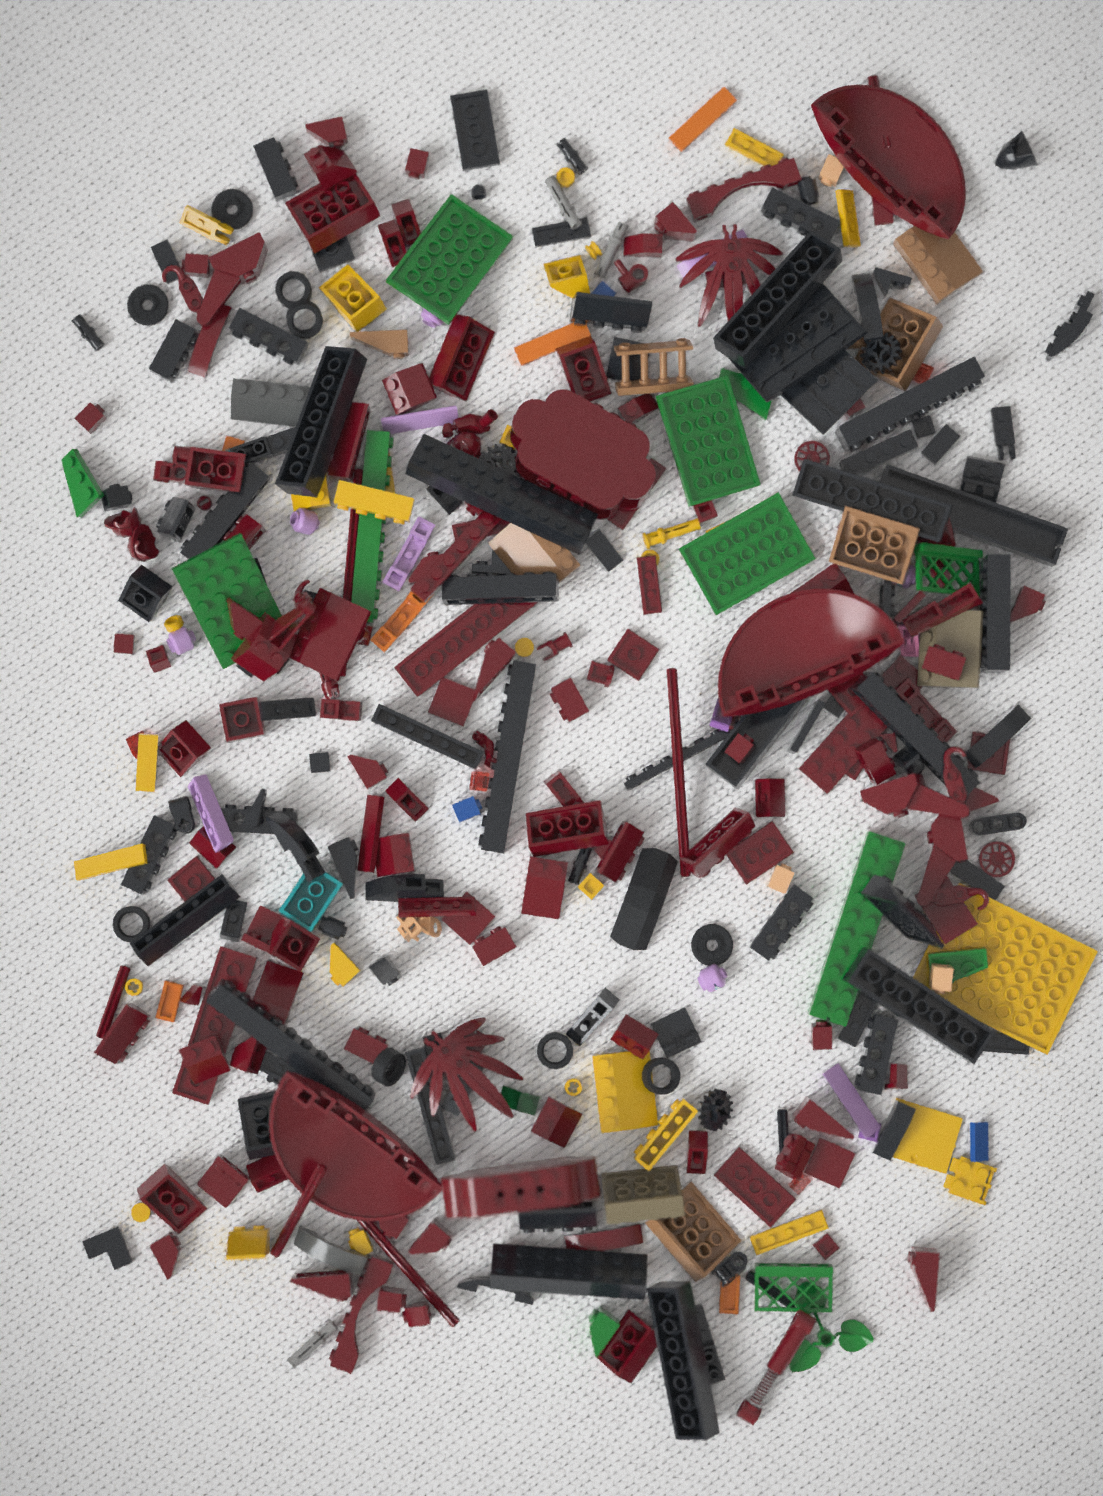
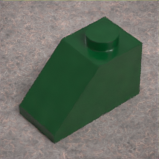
[501,1085,540,1116]

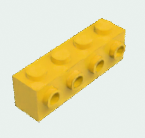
[334,480,415,525]
[633,1097,698,1171]

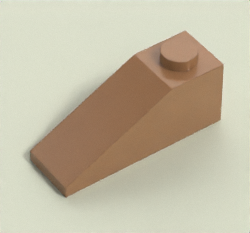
[350,330,409,359]

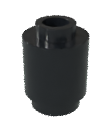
[797,176,820,206]
[318,916,348,940]

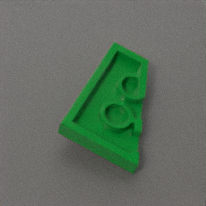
[719,368,772,421]
[61,449,104,518]
[928,947,988,991]

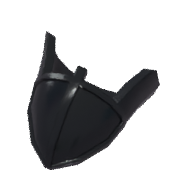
[994,131,1038,170]

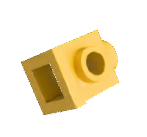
[348,1227,374,1255]

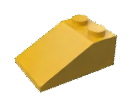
[319,264,387,332]
[226,1225,271,1260]

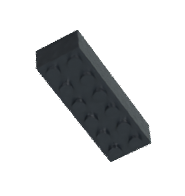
[978,554,1011,673]

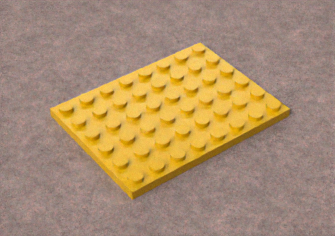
[913,883,1098,1055]

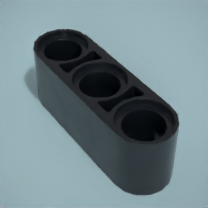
[969,812,1027,836]

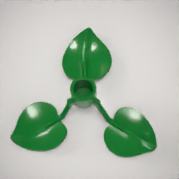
[789,1281,874,1372]

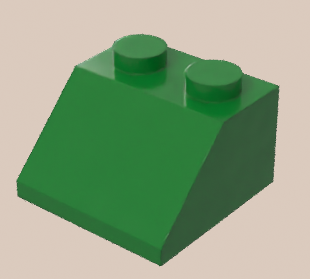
[588,1306,620,1357]

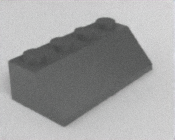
[231,378,310,427]

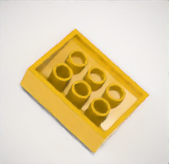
[592,1051,658,1133]

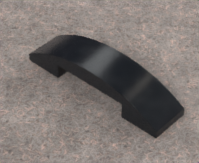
[851,273,883,341]
[965,704,1031,769]
[457,1277,534,1305]

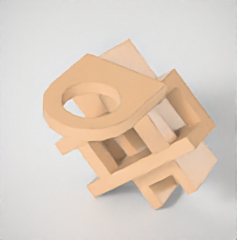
[396,916,442,942]

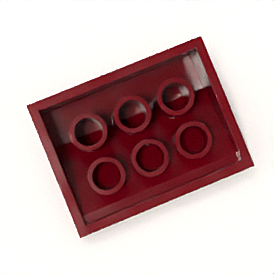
[285,173,380,254]
[289,588,372,682]

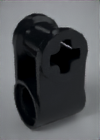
[168,795,195,834]
[711,1251,747,1288]

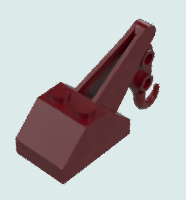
[162,232,268,327]
[231,580,316,682]
[860,746,971,818]
[916,814,989,911]

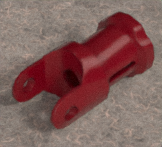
[537,632,573,661]
[319,673,340,700]

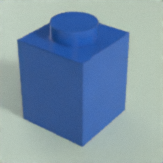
[452,796,483,823]

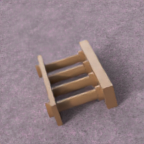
[614,338,694,396]

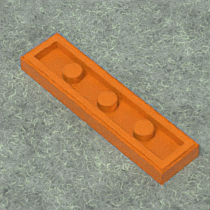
[669,87,737,153]
[514,323,591,366]

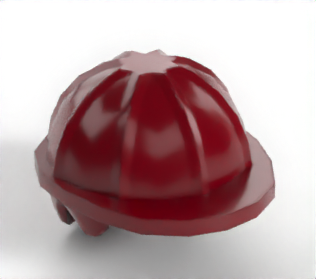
[447,431,482,459]
[104,508,142,538]
[127,524,159,562]

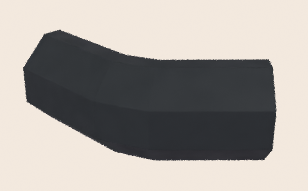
[610,848,678,950]

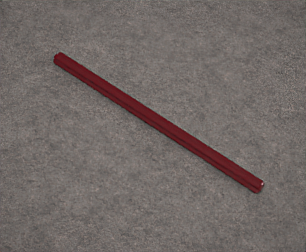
[341,469,363,677]
[666,668,691,877]
[357,1220,460,1327]

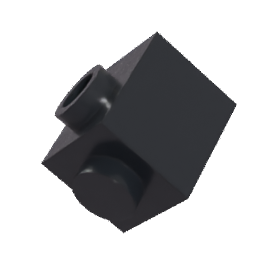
[101,484,132,512]

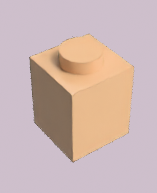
[818,154,844,187]
[767,863,794,894]
[929,963,953,994]

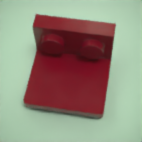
[241,906,294,956]
[197,1154,250,1208]

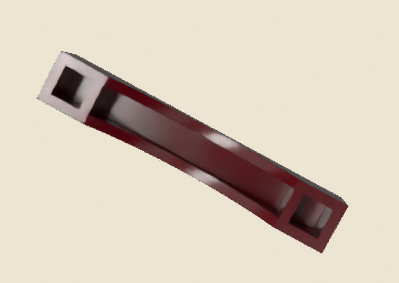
[686,157,802,223]
[328,1254,394,1375]

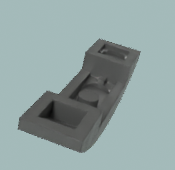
[294,1226,368,1275]

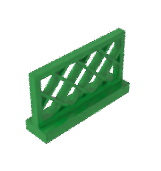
[914,543,983,597]
[754,1263,833,1312]

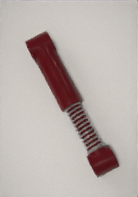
[736,1309,817,1426]

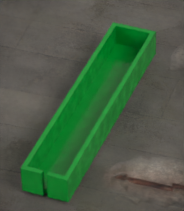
[807,831,906,1027]

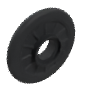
[211,189,253,230]
[127,284,169,326]
[691,924,733,966]

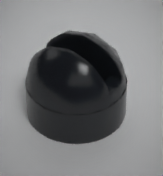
[471,184,487,200]

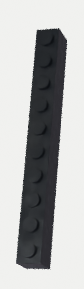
[478,660,536,854]
[206,978,376,1111]

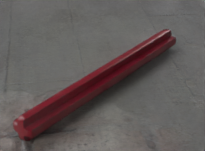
[270,1163,328,1258]

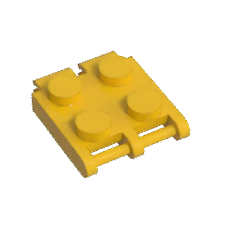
[943,1156,997,1205]

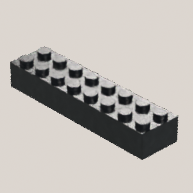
[713,230,842,369]
[275,346,368,497]
[835,356,985,453]
[792,459,953,542]
[850,672,980,795]
[842,947,995,1065]
[490,1243,648,1300]
[646,1281,720,1441]

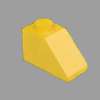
[330,942,361,987]

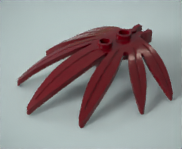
[675,224,783,328]
[410,1017,524,1132]

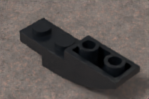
[1045,291,1095,361]
[229,427,295,465]
[266,811,326,882]
[365,874,444,902]
[695,1304,726,1384]

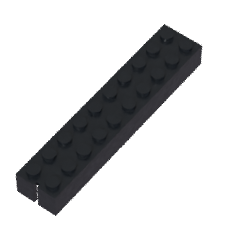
[405,434,598,555]
[880,464,1068,567]
[705,697,810,790]

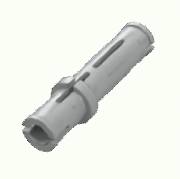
[544,175,582,229]
[594,221,629,279]
[287,1320,338,1368]

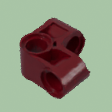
[153,445,190,484]

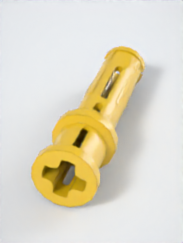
[642,518,701,549]

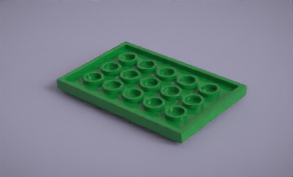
[386,194,514,325]
[656,375,761,507]
[678,492,816,616]
[171,533,282,669]

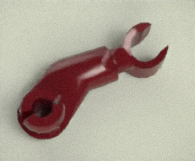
[472,731,497,768]

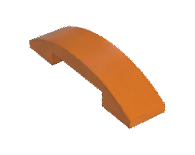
[370,592,434,653]

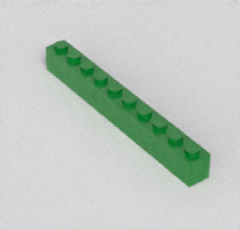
[352,430,394,624]

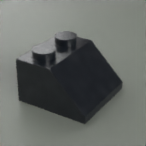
[606,337,650,381]
[118,565,173,622]

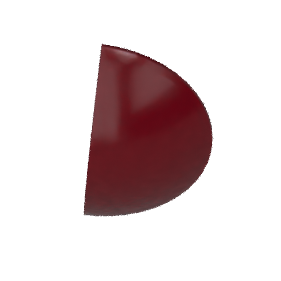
[811,85,966,240]
[718,589,905,717]
[269,1071,442,1221]

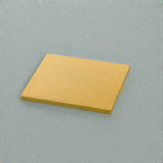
[893,1098,963,1174]

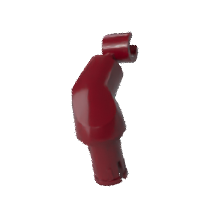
[442,409,498,438]

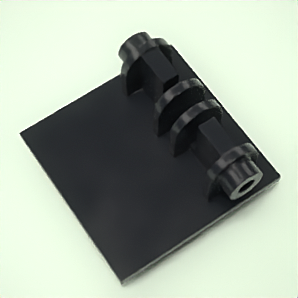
[651,1007,701,1058]

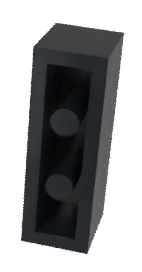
[253,137,299,202]
[149,319,198,383]

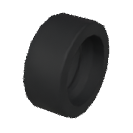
[275,271,312,308]
[286,300,323,339]
[112,906,151,943]
[537,1032,573,1069]
[371,1048,406,1087]
[642,1058,681,1095]

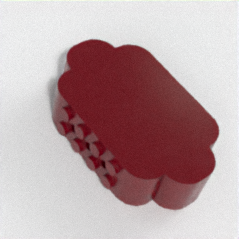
[510,389,656,520]
[441,1156,601,1218]

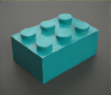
[279,871,344,932]

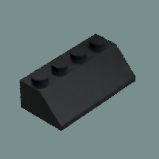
[569,292,653,333]

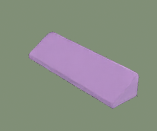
[381,406,458,434]
[188,775,234,853]
[822,1063,881,1139]

